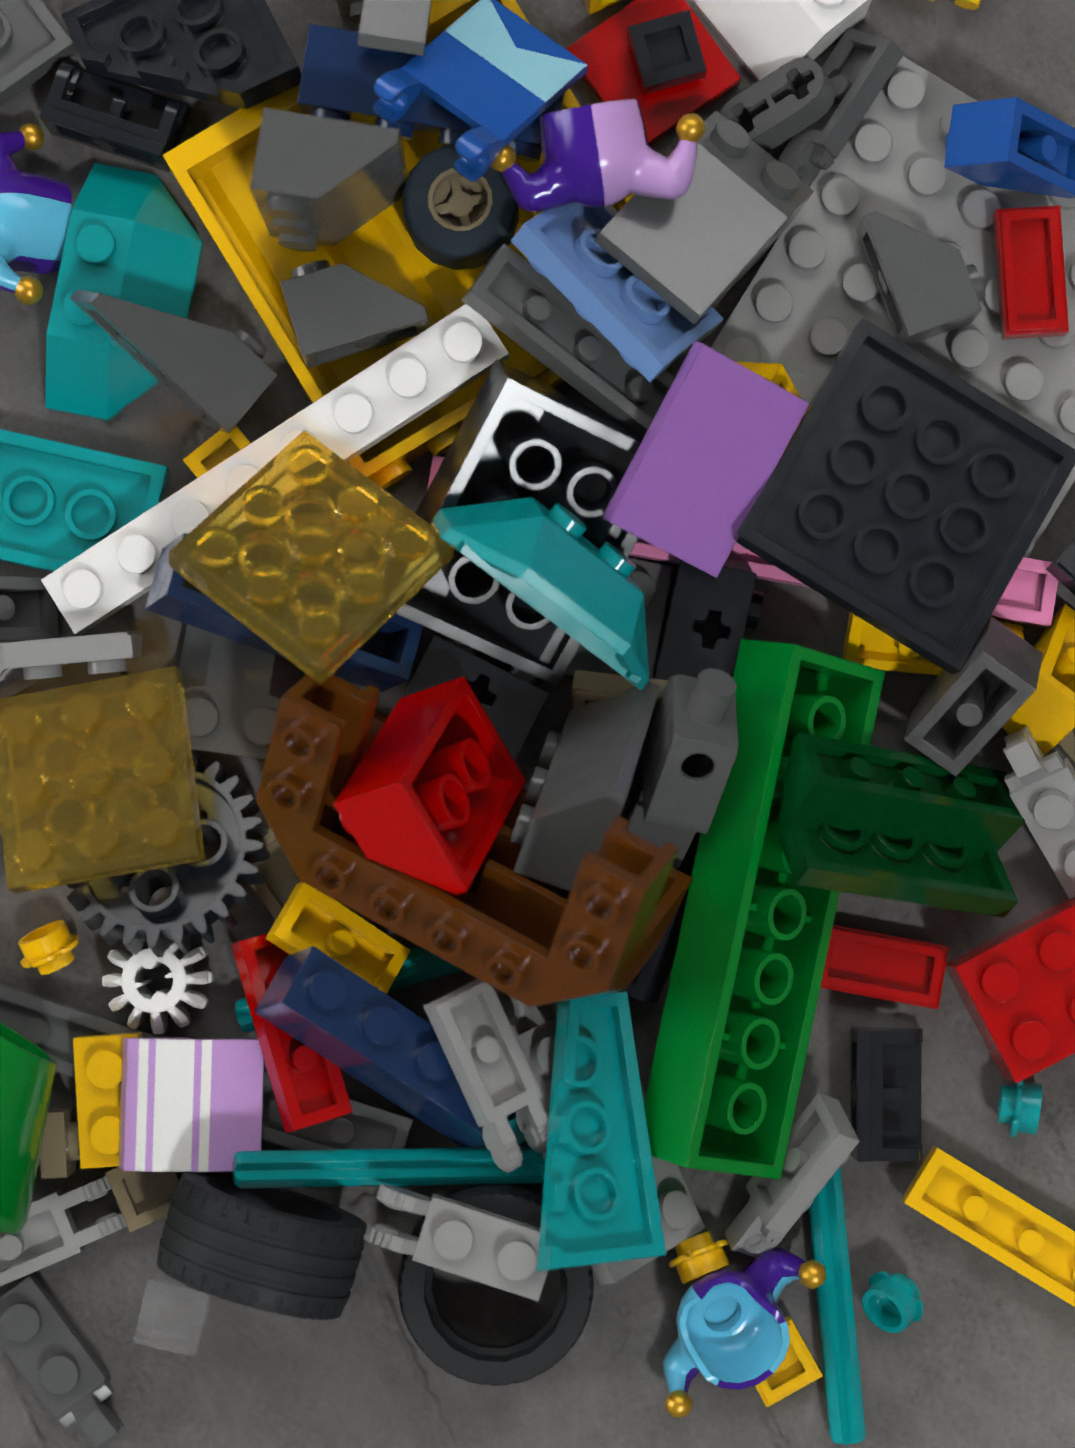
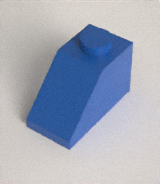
[944,97,1075,199]

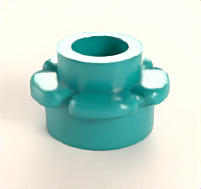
[997,1080,1042,1138]
[862,1271,924,1333]

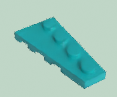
[537,991,666,1272]

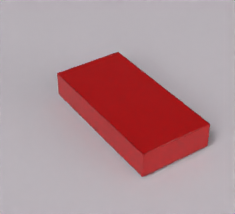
[993,205,1069,340]
[820,925,949,1009]

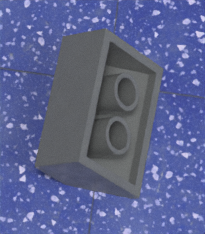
[250,108,408,252]
[510,682,660,891]

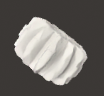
[102,940,214,1034]

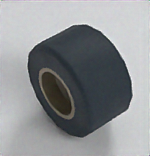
[402,144,519,270]

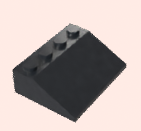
[378,359,643,686]

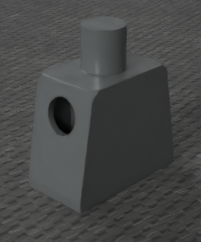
[642,668,738,834]

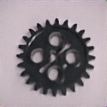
[59,751,270,957]

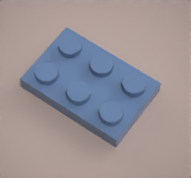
[511,202,724,382]

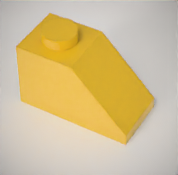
[1002,604,1075,756]

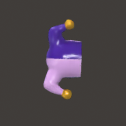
[491,99,705,212]

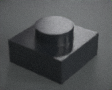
[627,10,707,94]

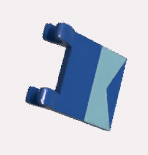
[373,0,587,181]

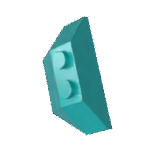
[45,163,204,421]
[433,497,649,690]

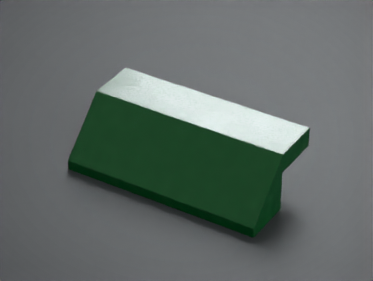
[777,732,1025,918]

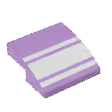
[119,1037,264,1172]

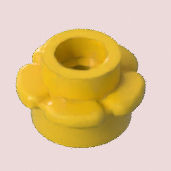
[18,920,79,975]
[669,1231,730,1284]

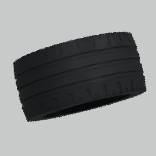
[156,1172,367,1320]
[398,1184,594,1386]

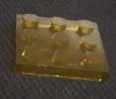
[169,430,454,684]
[0,666,205,894]

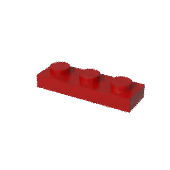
[231,933,353,1133]

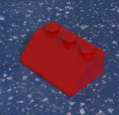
[333,676,526,895]

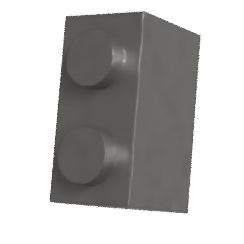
[904,616,1043,776]

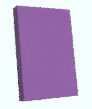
[602,341,810,578]

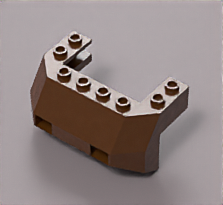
[256,660,693,1007]

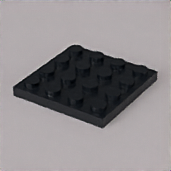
[733,318,1075,674]

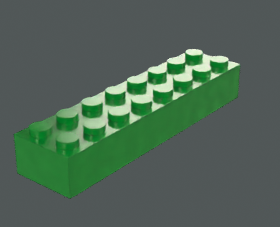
[644,639,885,1180]

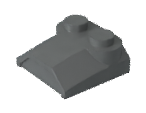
[167,624,310,760]

